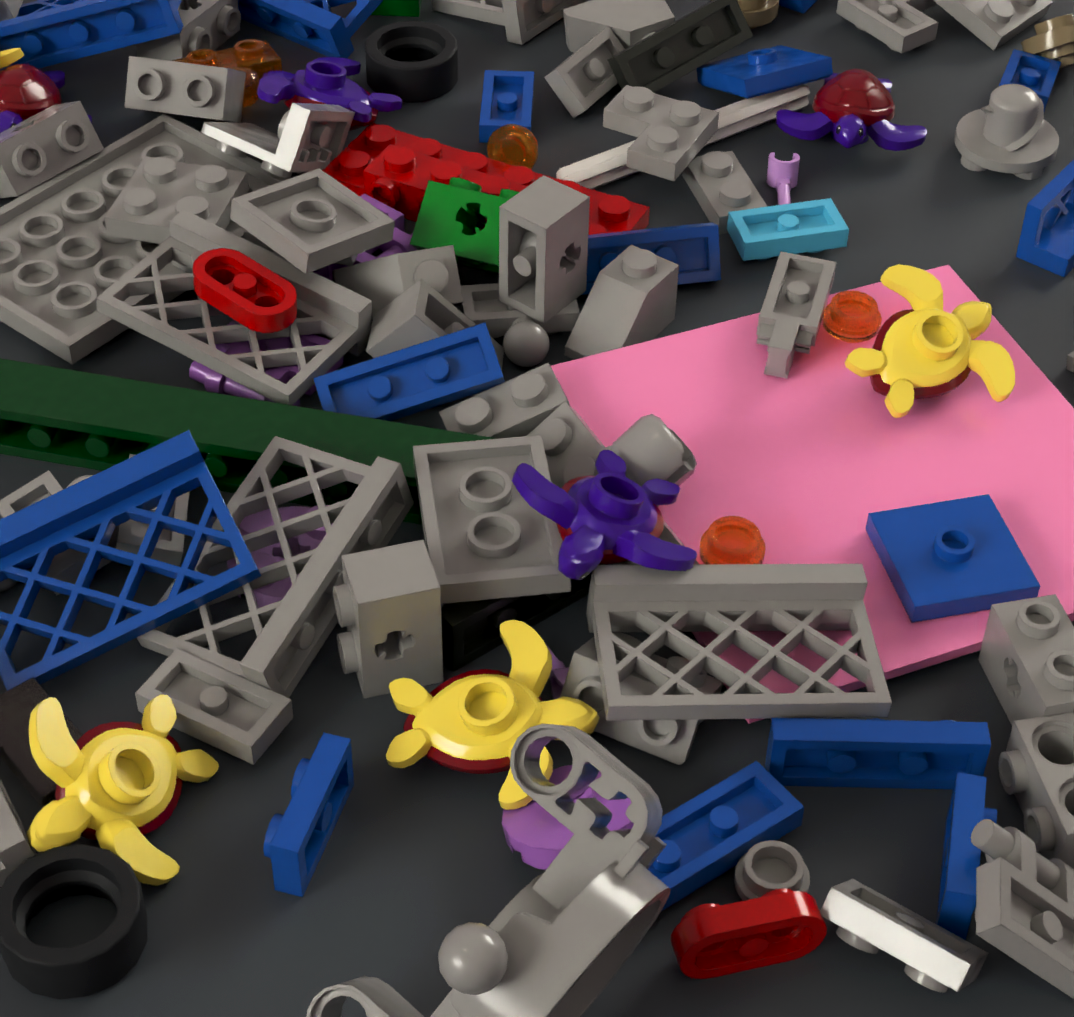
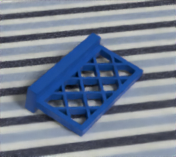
[0,0,183,71]
[238,0,383,58]
[0,430,261,698]

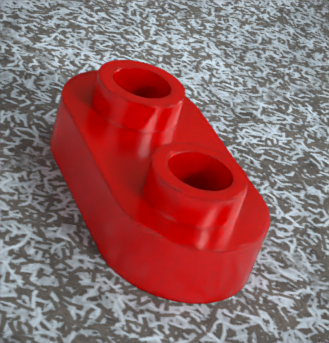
[193,248,297,333]
[670,888,827,979]

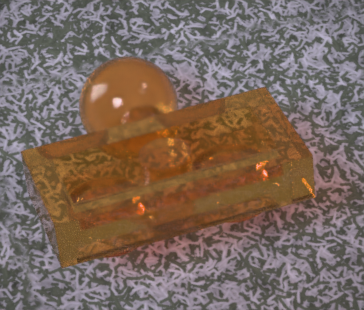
[172,39,282,108]

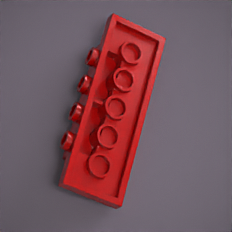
[322,123,650,235]

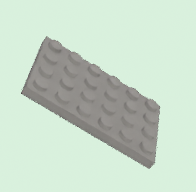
[0,114,290,365]

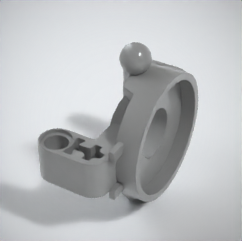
[306,723,671,1017]

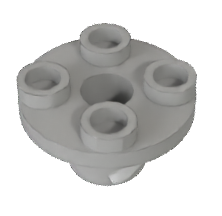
[954,84,1059,180]

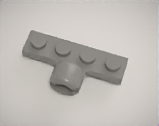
[527,401,699,565]

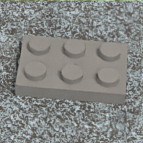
[413,435,571,604]

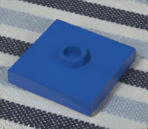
[696,45,833,99]
[865,494,1040,623]

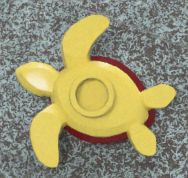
[845,264,1015,418]
[386,620,600,810]
[26,694,219,886]

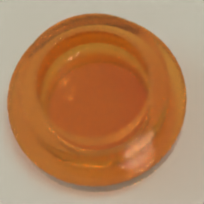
[487,124,538,169]
[822,291,882,343]
[699,516,766,564]

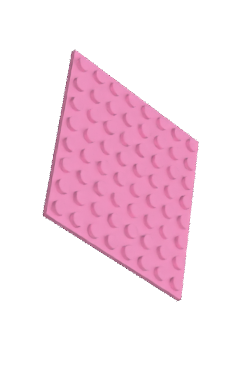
[551,264,1074,724]

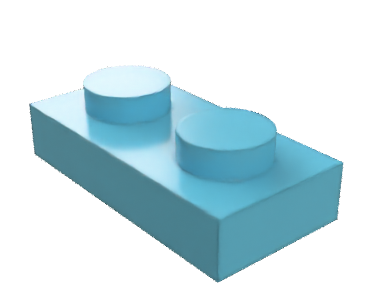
[727,198,849,261]

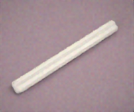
[556,84,810,189]

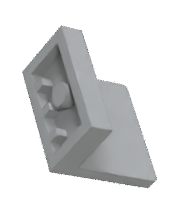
[201,103,355,178]

